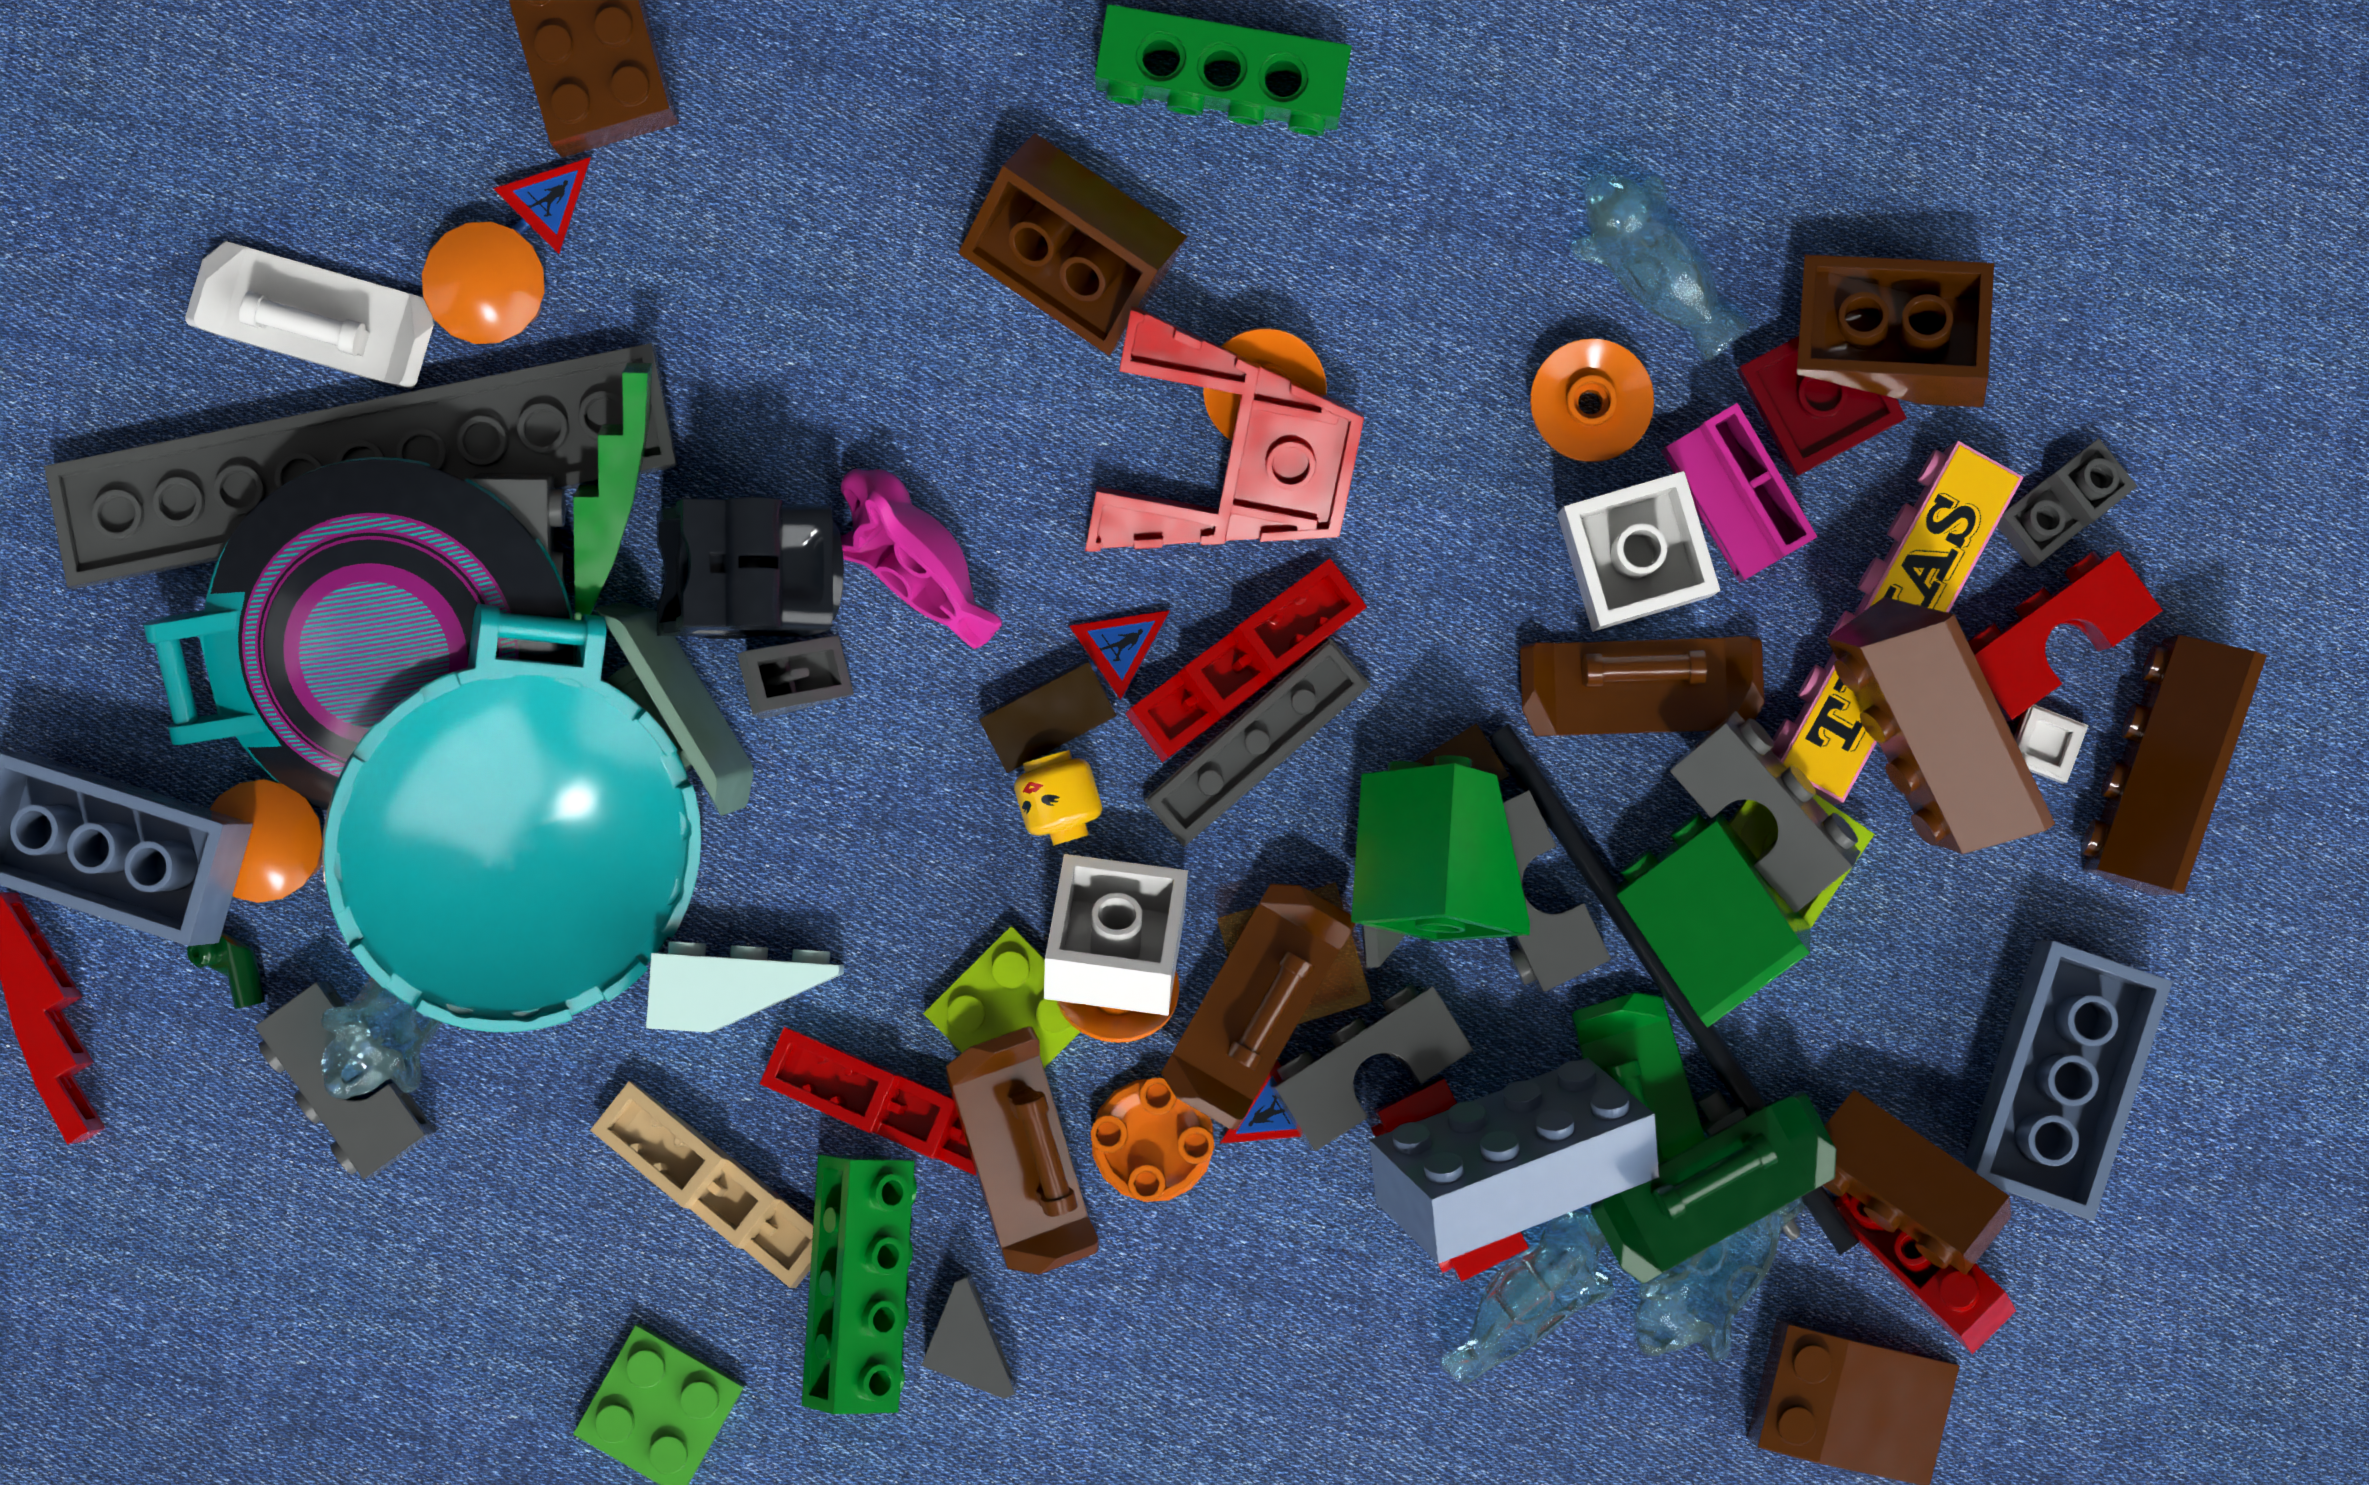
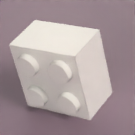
[1557,471,1720,632]
[1044,854,1188,1016]

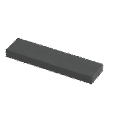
[1144,638,1371,847]

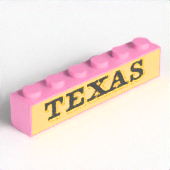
[1771,441,2023,805]

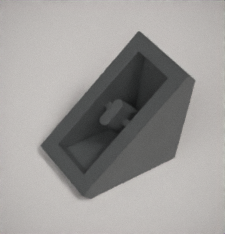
[737,635,854,719]
[921,1272,1018,1399]

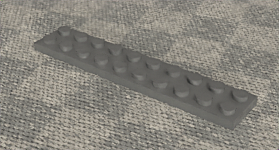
[44,343,679,589]

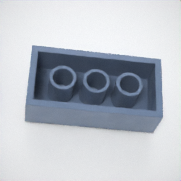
[0,752,253,946]
[1963,940,2173,1221]
[1369,1057,1659,1264]

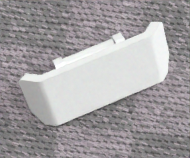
[185,241,434,389]

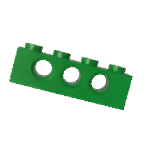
[1095,4,1352,136]

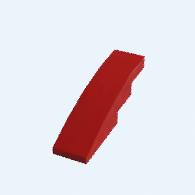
[1125,558,1367,763]
[0,892,106,1145]
[759,1027,977,1176]

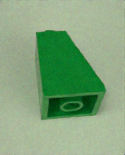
[1351,755,1530,942]
[1616,812,1810,1028]

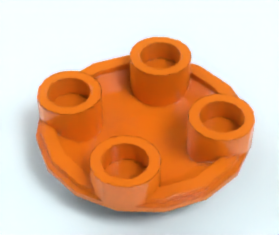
[422,221,545,344]
[209,779,323,903]
[1091,1078,1214,1202]

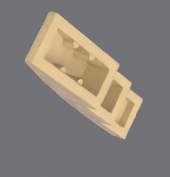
[590,1081,813,1288]

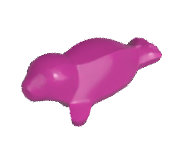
[841,469,1002,649]

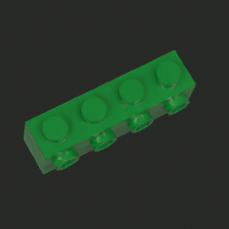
[801,1154,917,1414]

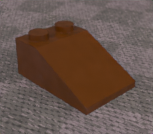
[1797,255,1994,407]
[1747,1317,1960,1485]

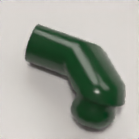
[187,930,265,1009]

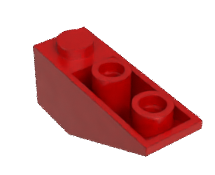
[1834,1192,2016,1355]

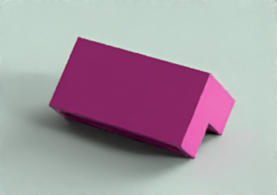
[1661,403,1817,583]

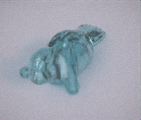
[1571,173,1750,361]
[321,976,443,1099]
[1635,1198,1805,1361]
[1440,1211,1615,1384]

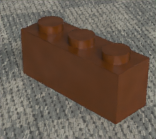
[1823,1089,2011,1275]

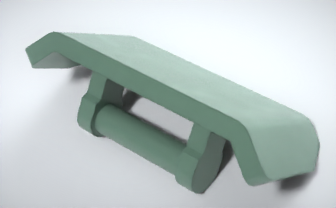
[595,602,753,816]

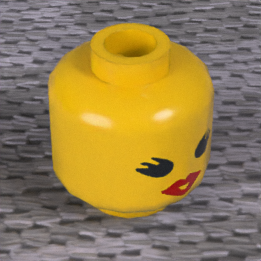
[1014,750,1102,846]

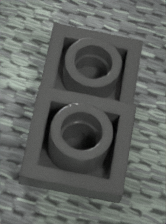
[1997,438,2137,568]

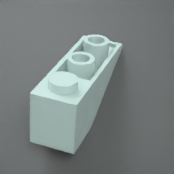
[646,941,844,1032]

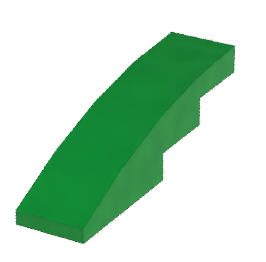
[573,363,652,620]

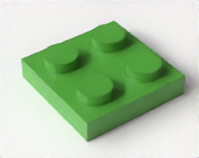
[573,1323,746,1485]

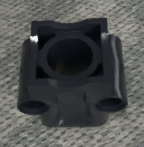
[657,497,844,639]

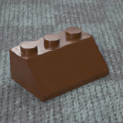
[958,133,1188,356]

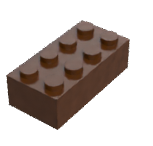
[509,0,679,158]

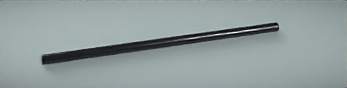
[1489,724,1860,1255]

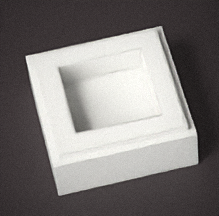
[2014,705,2088,784]

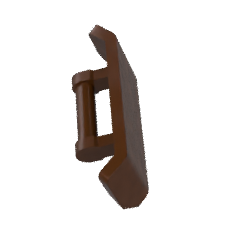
[1520,636,1764,736]
[1161,884,1356,1130]
[946,1026,1099,1275]

